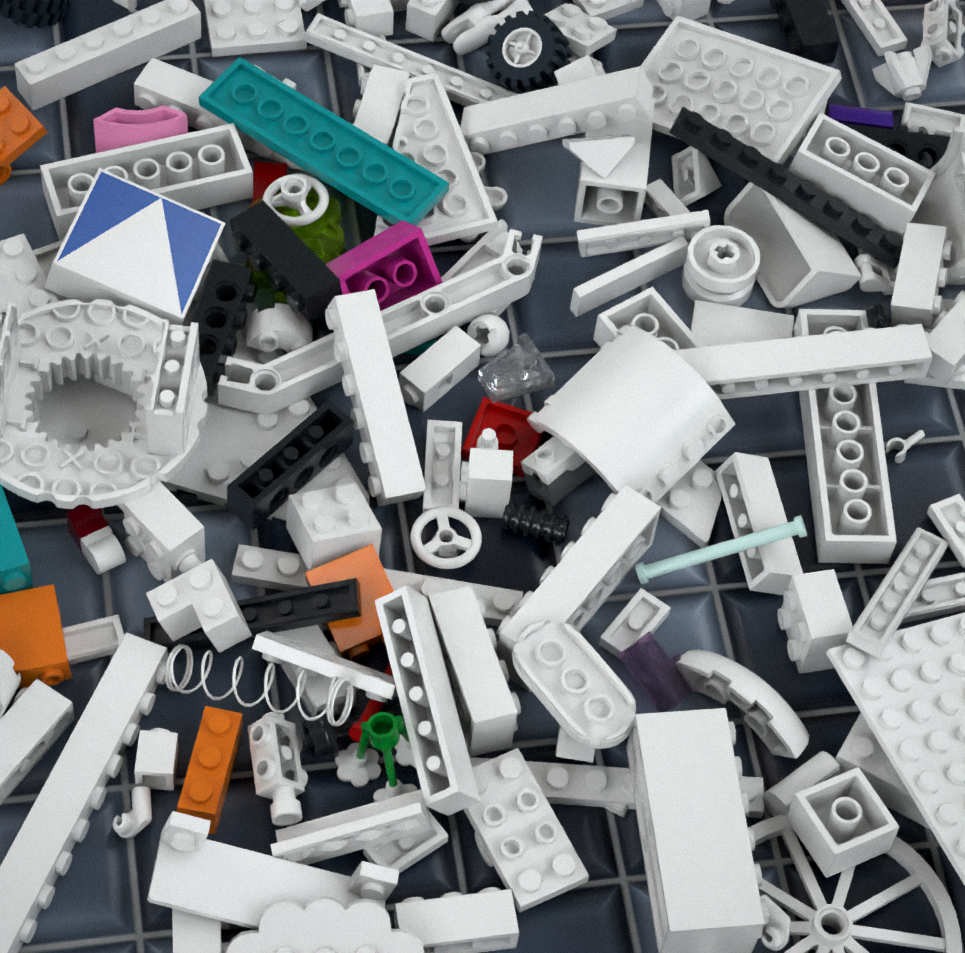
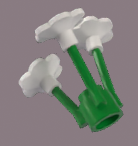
[335,712,417,802]

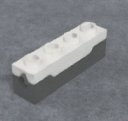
[521,436,596,507]

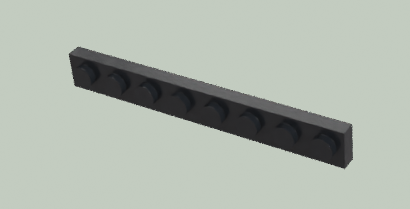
[669,107,903,269]

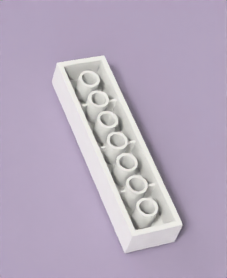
[792,309,897,564]

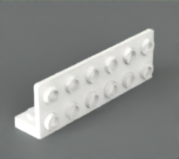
[147,811,399,930]

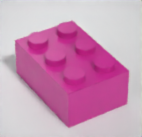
[325,220,443,311]

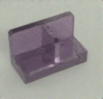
[618,631,693,712]

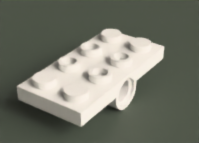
[463,748,589,913]

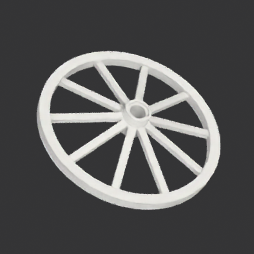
[751,815,962,953]

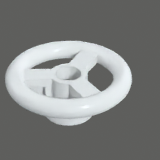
[263,174,329,227]
[410,506,482,569]

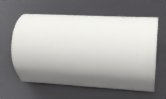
[764,751,841,817]

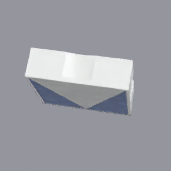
[44,168,225,325]

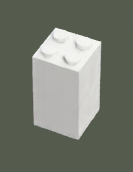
[574,98,655,226]

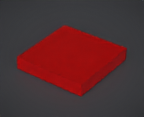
[461,397,545,478]

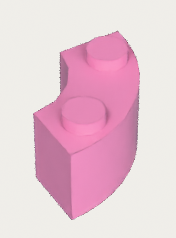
[93,105,188,153]

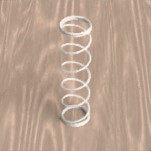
[165,644,353,726]

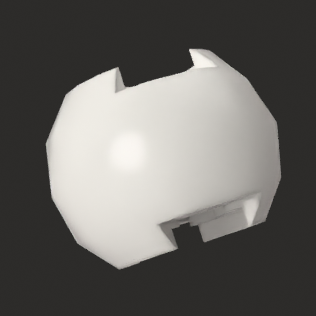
[467,314,510,357]

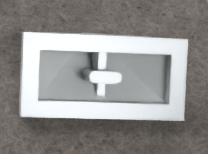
[562,134,635,179]
[671,146,722,206]

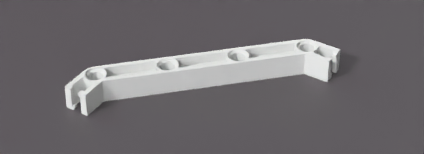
[218,229,543,414]

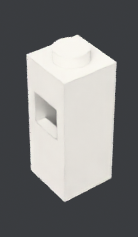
[399,326,481,412]

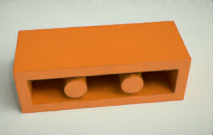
[177,706,243,835]

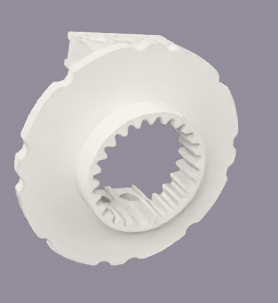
[0,299,208,509]

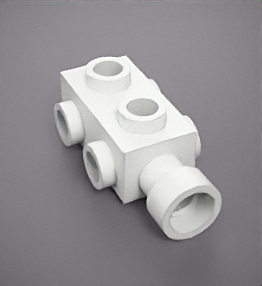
[921,0,965,68]
[247,712,308,826]

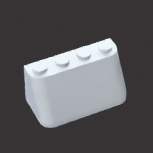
[724,182,862,309]

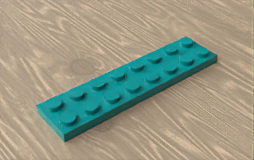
[198,57,449,226]

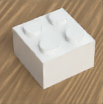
[286,483,382,571]
[777,569,853,674]
[786,767,900,878]

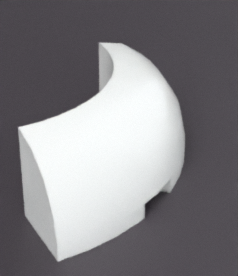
[674,649,810,759]

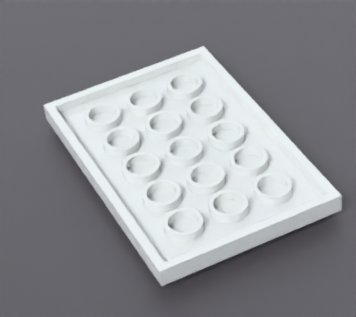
[640,15,842,165]

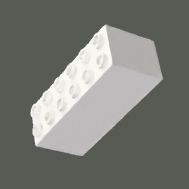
[626,708,769,953]

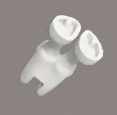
[441,0,533,55]

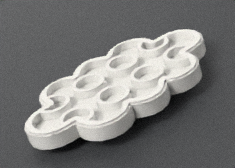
[226,896,425,953]

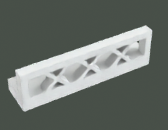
[270,789,433,865]

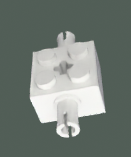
[117,482,205,582]

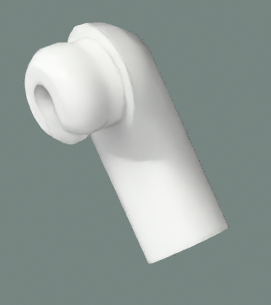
[113,786,152,838]
[760,894,791,951]

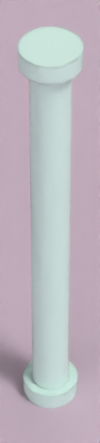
[635,515,807,585]

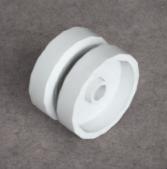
[682,225,760,307]

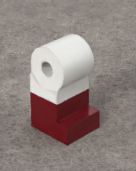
[66,504,126,575]

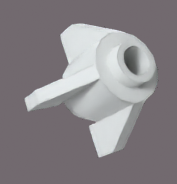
[872,44,932,101]

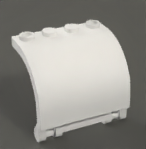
[854,127,965,295]
[527,325,735,503]

